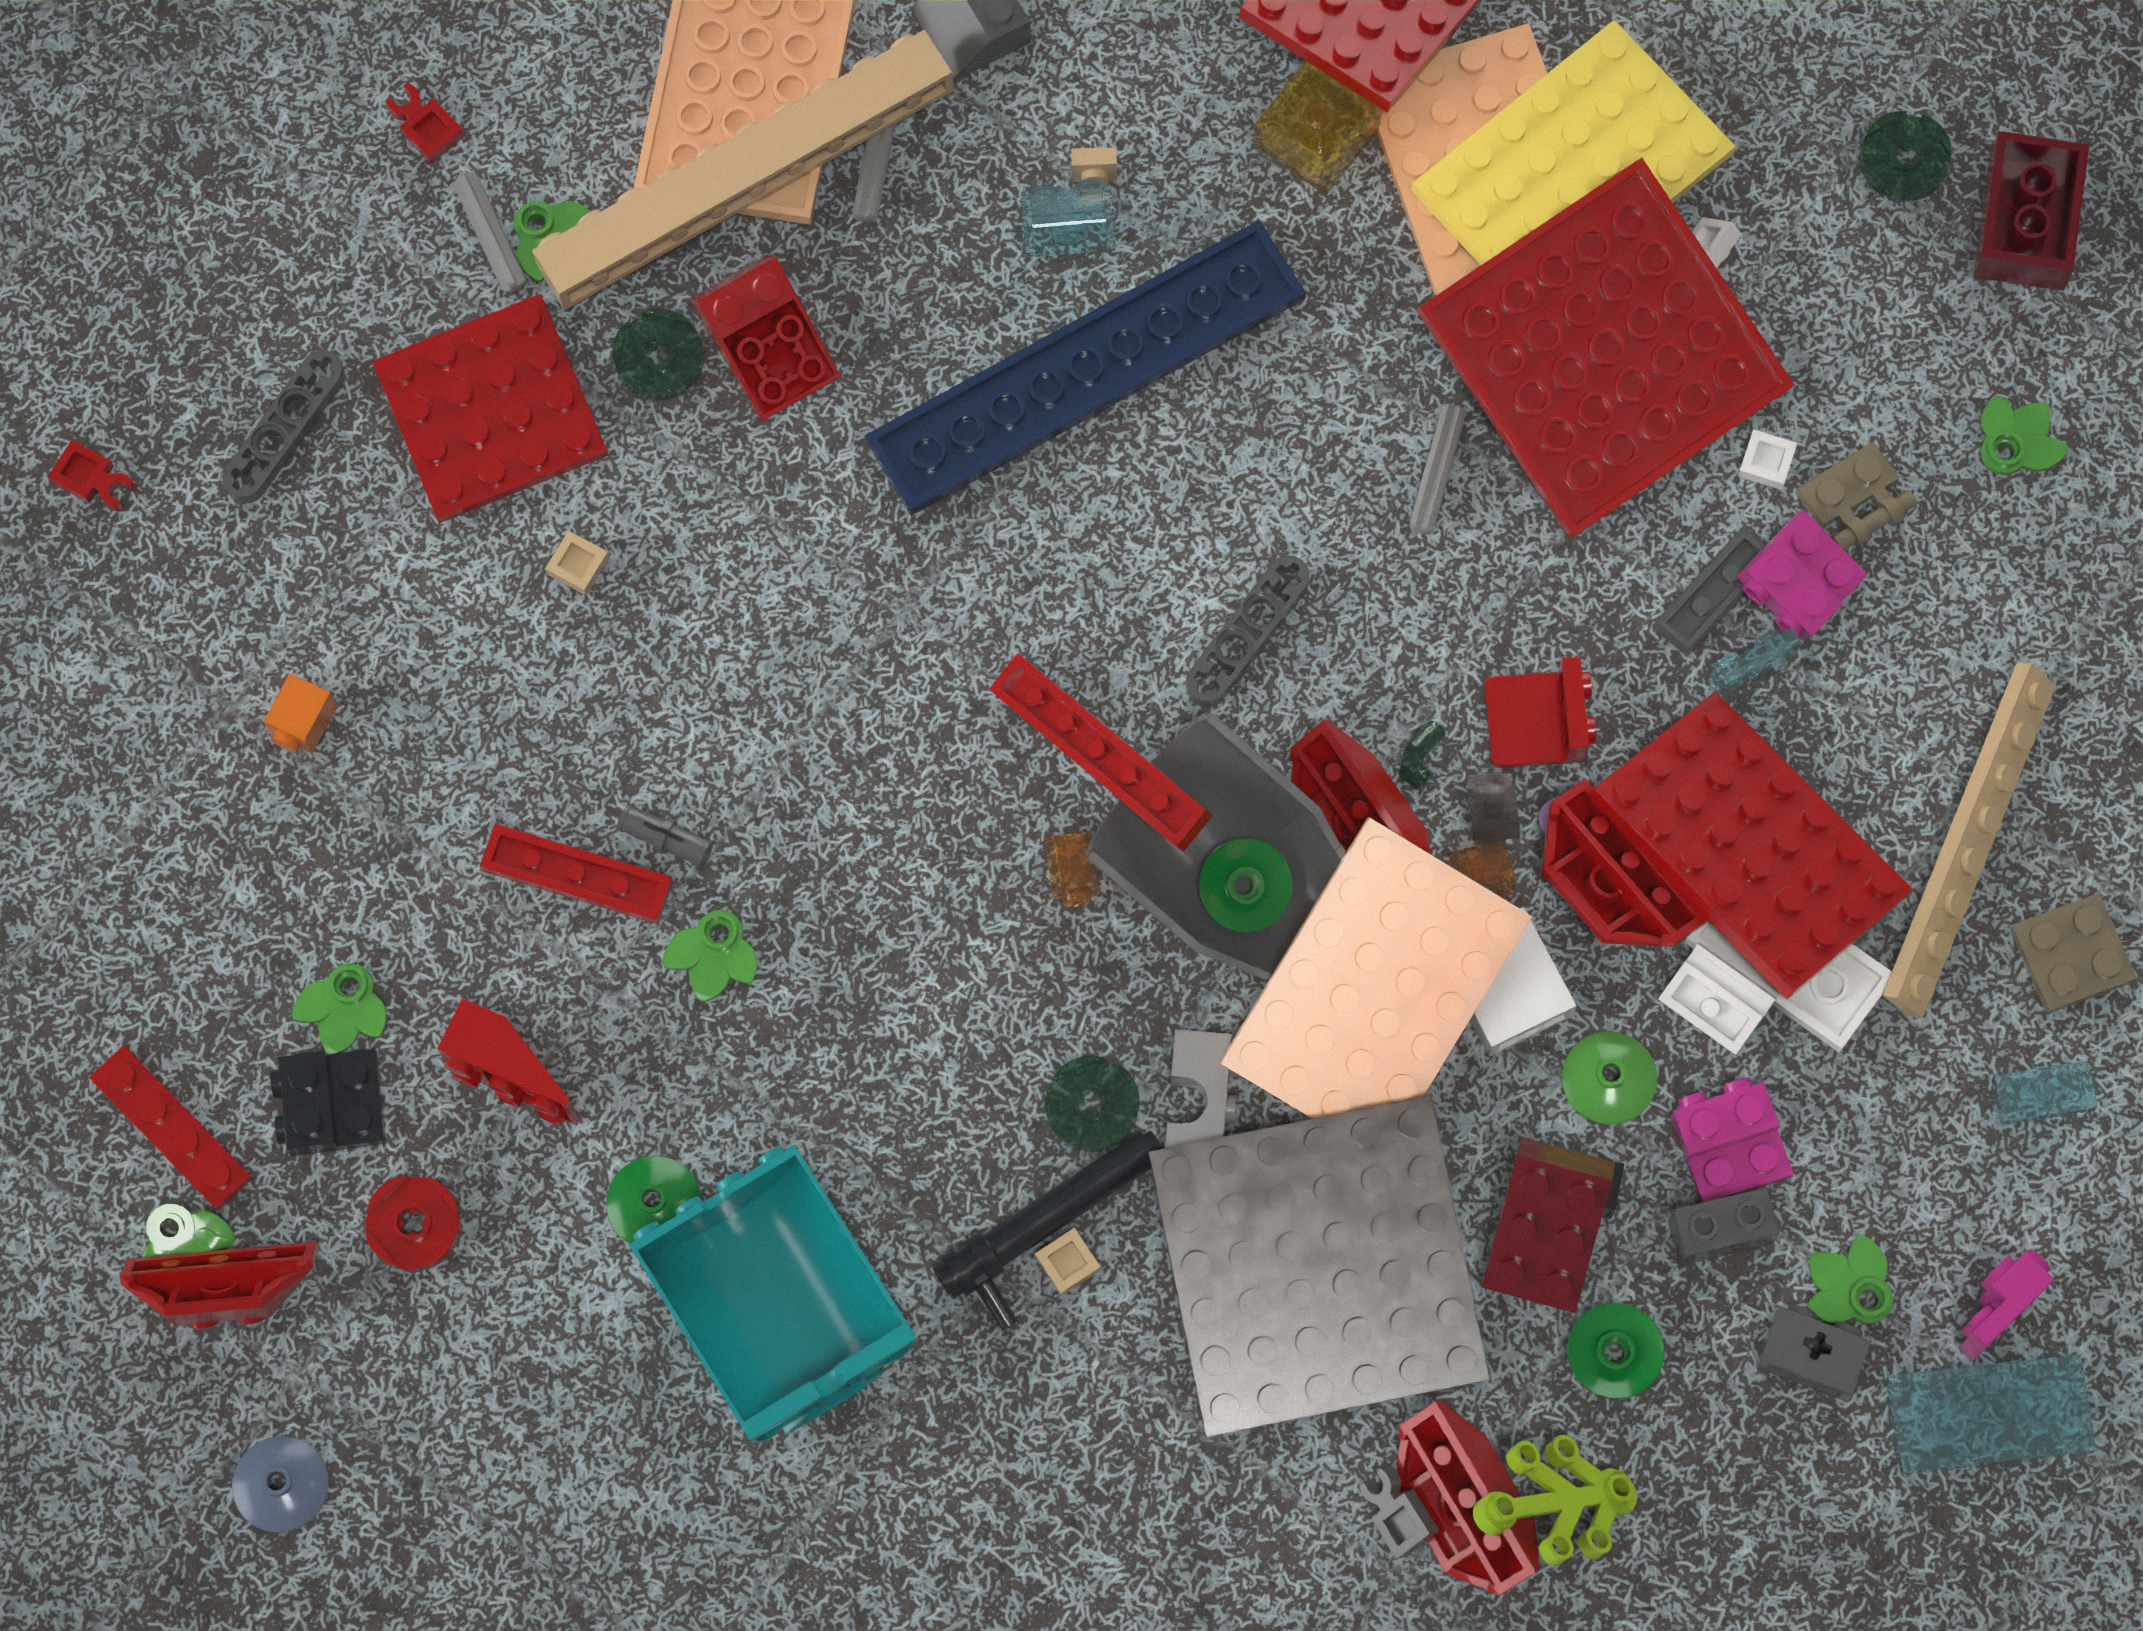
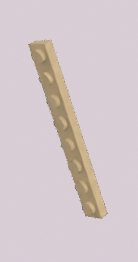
[1882,662,2056,1019]

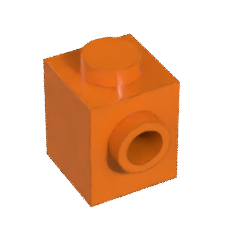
[263,673,338,754]

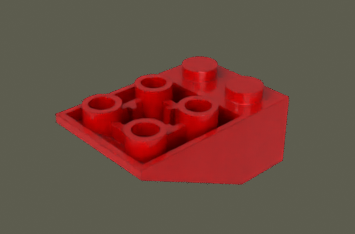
[689,255,841,421]
[437,998,580,1127]

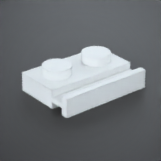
[1658,943,1777,1055]

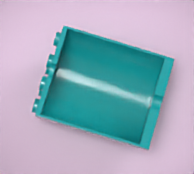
[629,1145,917,1444]

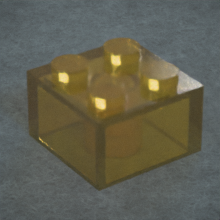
[1254,61,1381,196]

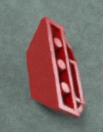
[1290,720,1431,855]
[1541,778,1708,947]
[120,1241,319,1329]
[1397,1400,1540,1596]

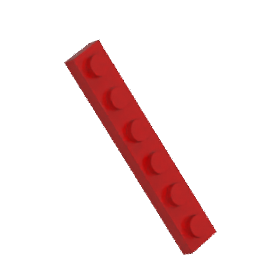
[989,653,1213,852]

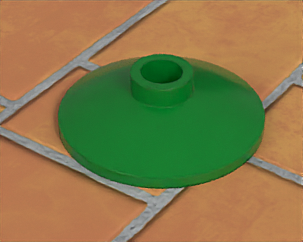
[1199,838,1292,933]
[606,1156,701,1244]
[1567,1303,1664,1399]

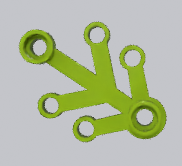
[1473,1435,1637,1566]

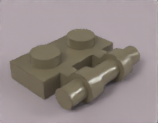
[1796,442,1917,550]

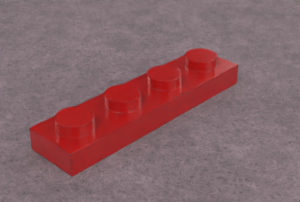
[479,824,673,925]
[89,1045,253,1212]

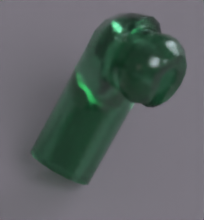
[1398,720,1445,790]

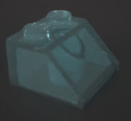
[1021,181,1116,258]

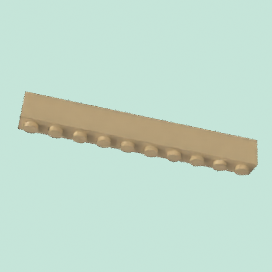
[532,30,954,311]

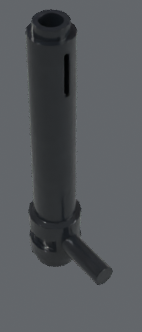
[933,1131,1163,1331]

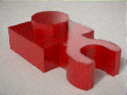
[385,83,465,164]
[48,440,136,512]

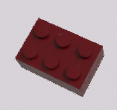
[1973,131,2090,291]
[1481,1137,1615,1313]

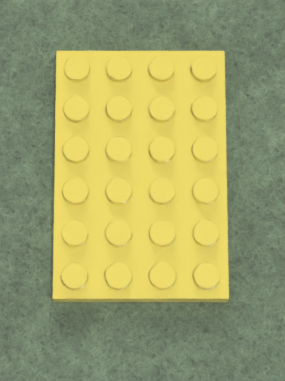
[1410,20,1736,265]

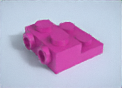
[1737,509,1868,641]
[1670,1078,1794,1203]
[1959,1249,2054,1361]

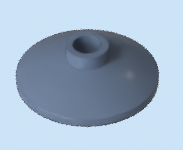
[232,1436,329,1533]

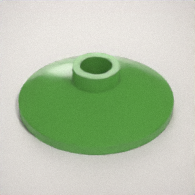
[1562,1031,1657,1124]

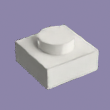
[1692,217,1742,268]
[1738,429,1797,490]

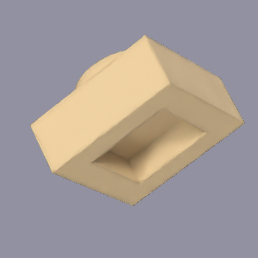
[1071,147,1117,187]
[545,531,610,596]
[1035,1228,1101,1296]

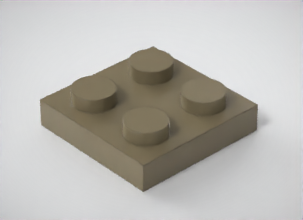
[2010,893,2137,1014]

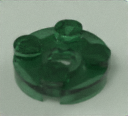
[1859,111,1952,203]
[612,309,705,400]
[1045,1055,1140,1152]

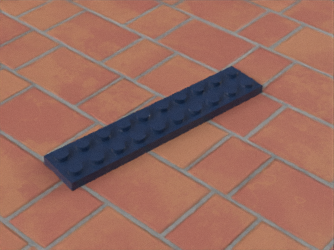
[865,220,1306,516]

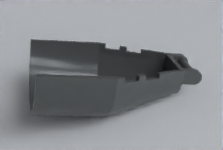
[1085,712,1346,981]

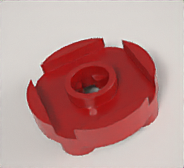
[365,1176,462,1273]

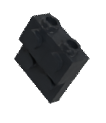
[270,1049,386,1156]

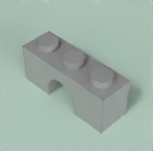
[1165,1029,1238,1148]

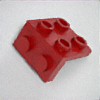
[1484,657,1596,768]

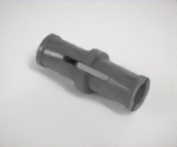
[616,803,714,868]

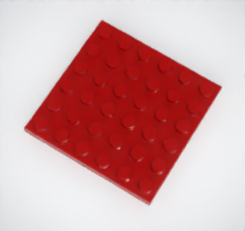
[1416,157,1795,539]

